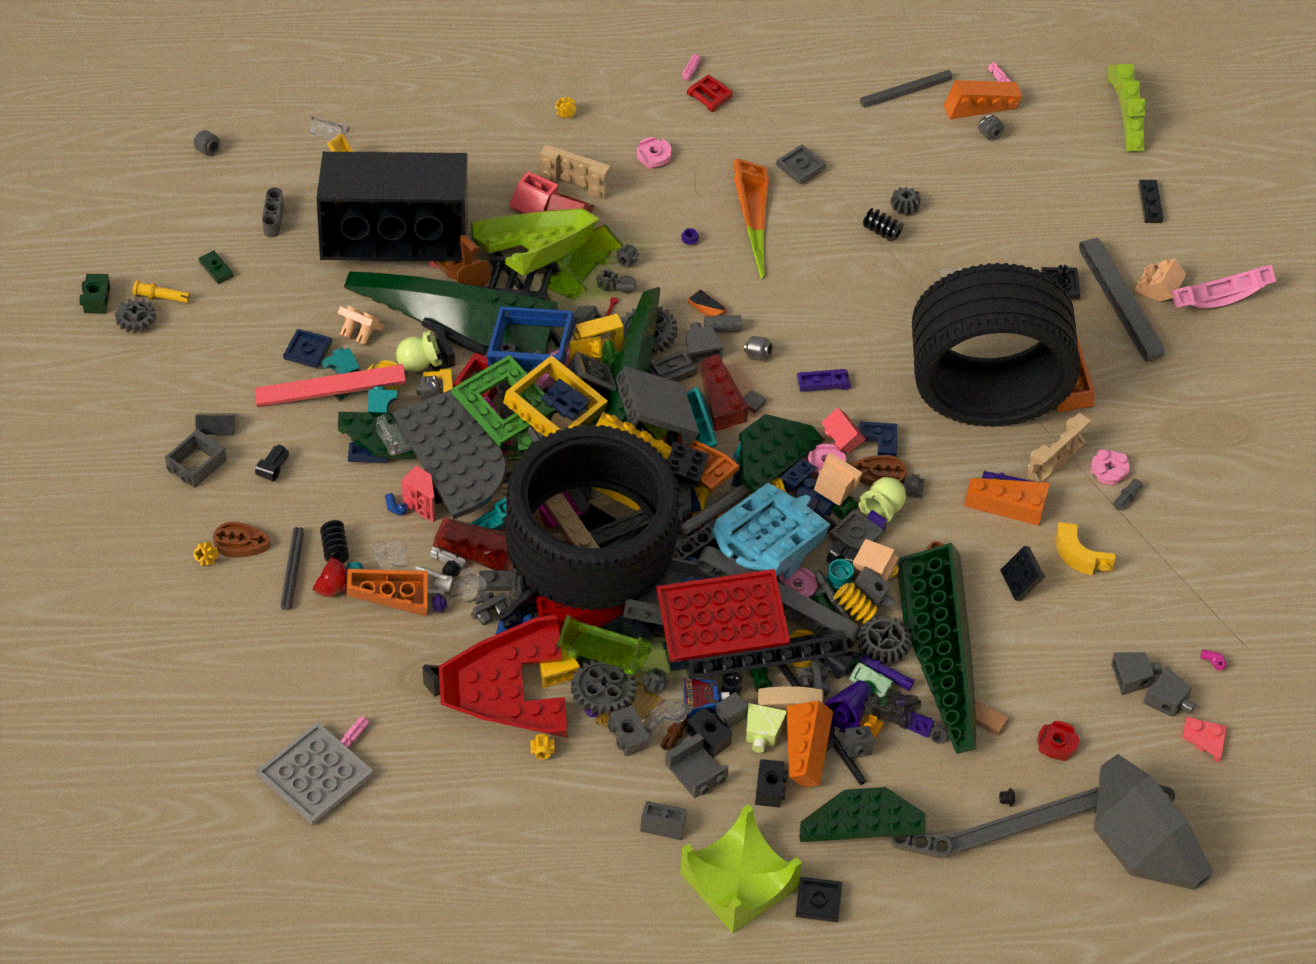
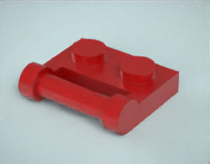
[687,74,733,112]

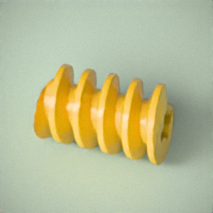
[833,583,877,625]

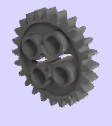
[621,306,678,355]
[571,658,637,716]

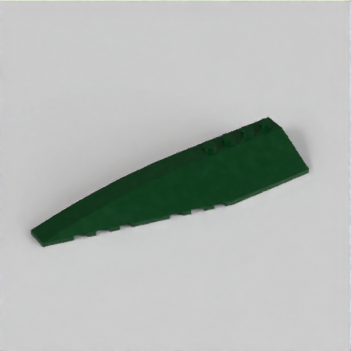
[344,271,558,354]
[593,287,661,431]
[898,543,976,754]

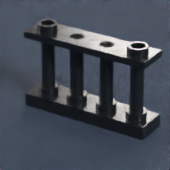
[479,256,562,301]

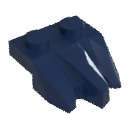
[795,478,834,517]

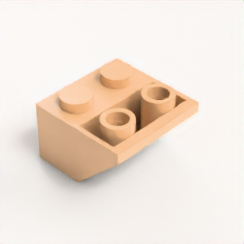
[1134,258,1186,302]

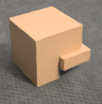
[814,453,862,506]
[852,539,899,582]

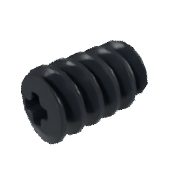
[863,208,904,242]
[320,520,349,563]

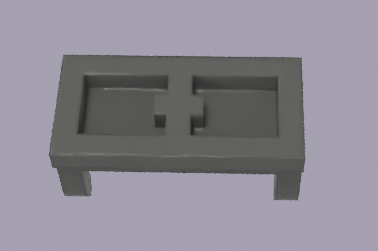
[640,801,687,840]

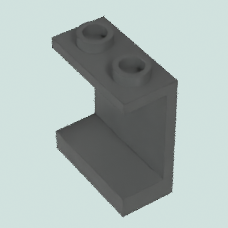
[665,733,729,798]

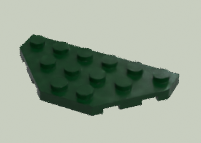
[338,412,416,459]
[739,414,825,494]
[799,787,926,842]

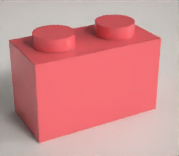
[821,408,866,454]

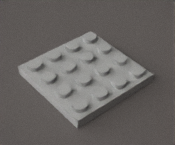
[256,721,374,826]

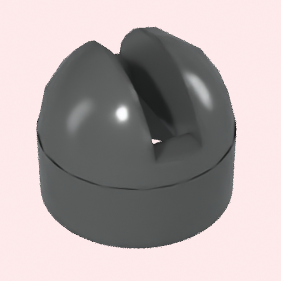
[930,725,947,743]

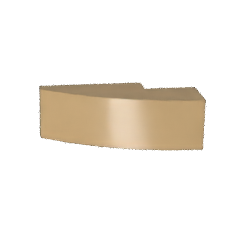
[758,686,824,715]

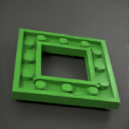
[451,355,557,447]

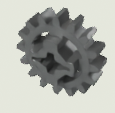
[115,298,156,333]

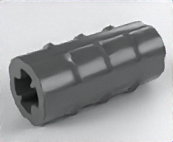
[704,314,742,333]

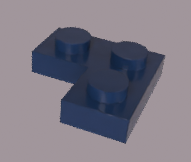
[859,421,897,457]

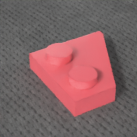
[1182,717,1227,762]

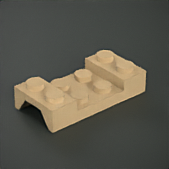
[540,144,610,199]
[1027,412,1091,482]

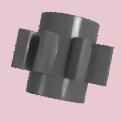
[616,244,639,267]
[596,269,619,292]
[642,668,669,693]

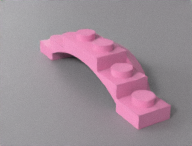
[1171,264,1277,309]

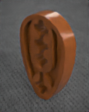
[851,455,906,486]
[213,522,270,557]

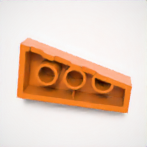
[943,80,1023,119]
[1057,336,1095,412]
[964,478,1050,526]
[346,569,428,616]
[787,700,833,788]

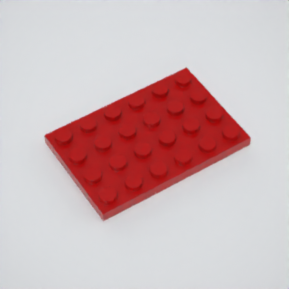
[656,569,790,663]

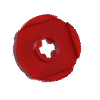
[1037,721,1079,761]

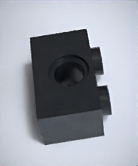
[686,707,732,758]
[755,759,788,808]

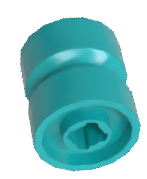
[827,559,854,593]

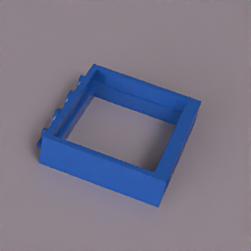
[487,306,575,371]

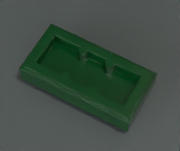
[199,250,234,284]

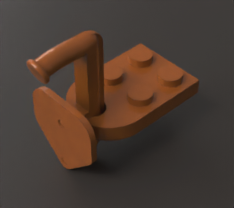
[434,235,491,287]

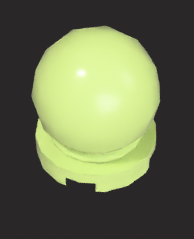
[396,330,442,373]
[858,477,907,524]

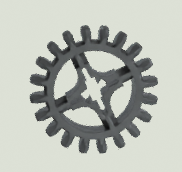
[858,616,912,666]

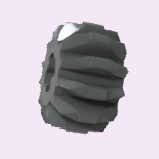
[891,186,921,215]

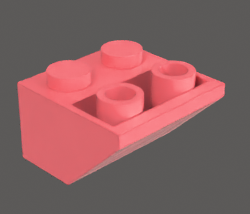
[509,171,558,214]
[401,466,435,522]

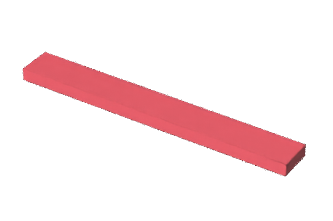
[255,364,406,407]

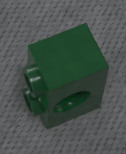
[79,274,111,314]

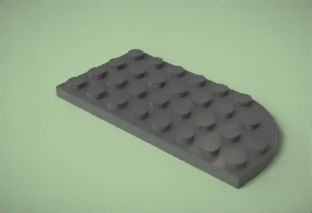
[392,389,506,520]

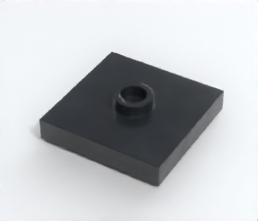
[795,876,842,923]

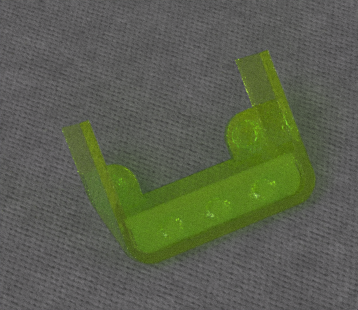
[540,224,624,299]
[557,615,653,676]

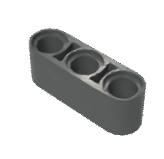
[262,187,284,237]

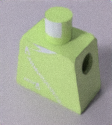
[746,703,787,753]

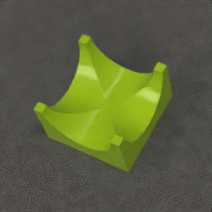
[680,804,802,933]

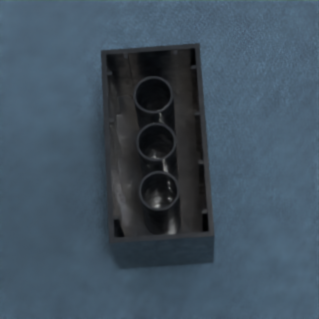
[316,151,469,261]

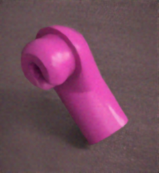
[1200,649,1227,671]

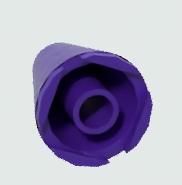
[825,680,872,733]

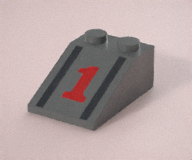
[567,351,617,391]

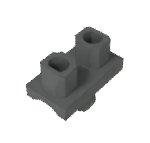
[471,589,507,625]
[797,659,830,696]

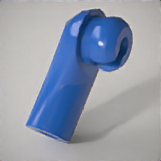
[385,493,408,516]

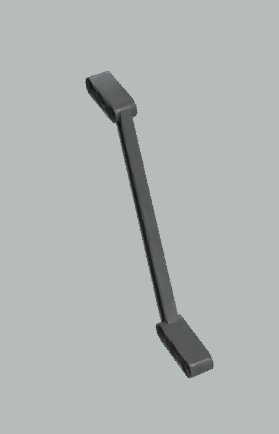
[891,785,1175,858]

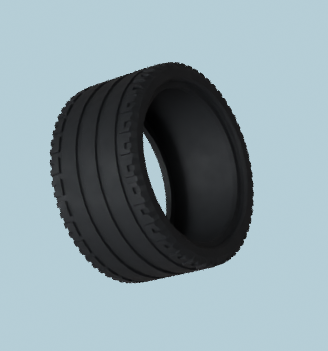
[912,263,1080,427]
[506,425,680,610]

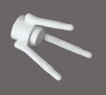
[415,566,453,595]

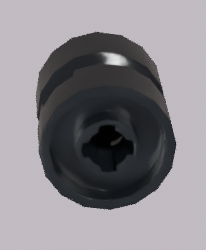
[827,540,859,565]

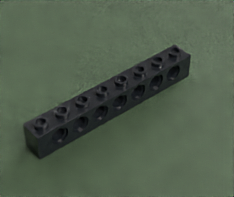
[685,630,848,679]

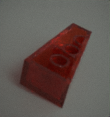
[701,354,749,432]
[433,518,511,571]

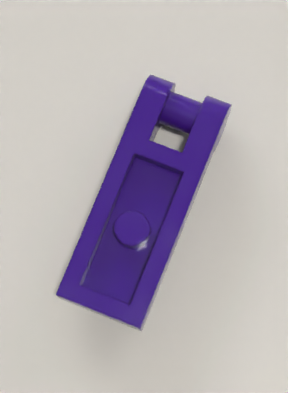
[797,369,851,392]

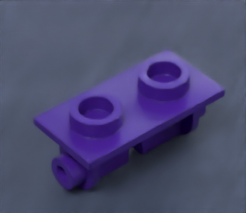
[891,704,935,738]

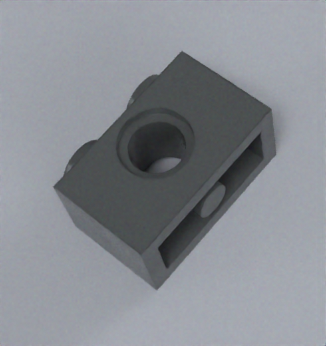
[607,705,650,756]

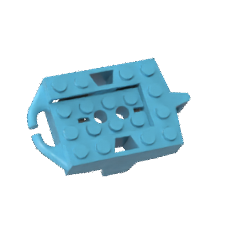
[710,483,830,579]

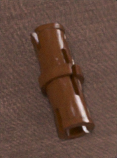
[660,713,689,752]

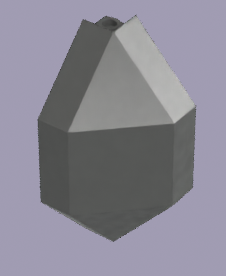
[1094,754,1213,890]

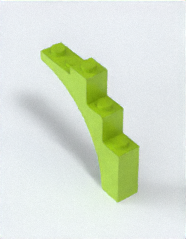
[1108,64,1145,151]

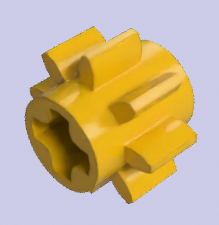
[555,97,577,119]
[194,542,218,566]
[530,734,555,760]

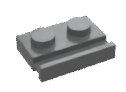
[651,350,697,381]

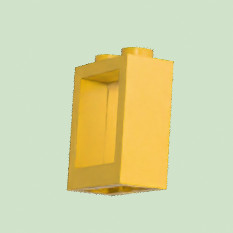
[573,314,624,352]

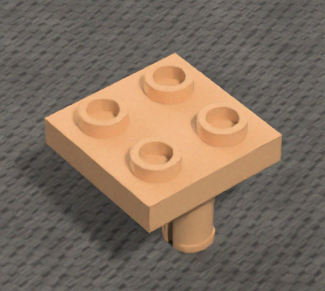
[338,306,385,345]

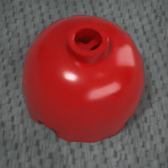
[312,557,347,597]

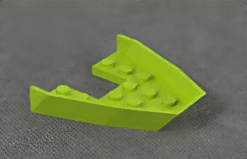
[471,208,600,276]

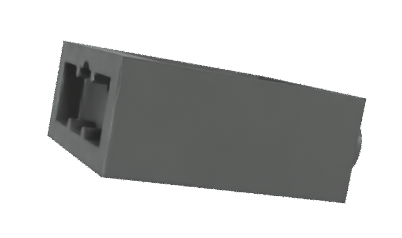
[165,429,227,488]

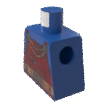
[683,678,730,718]

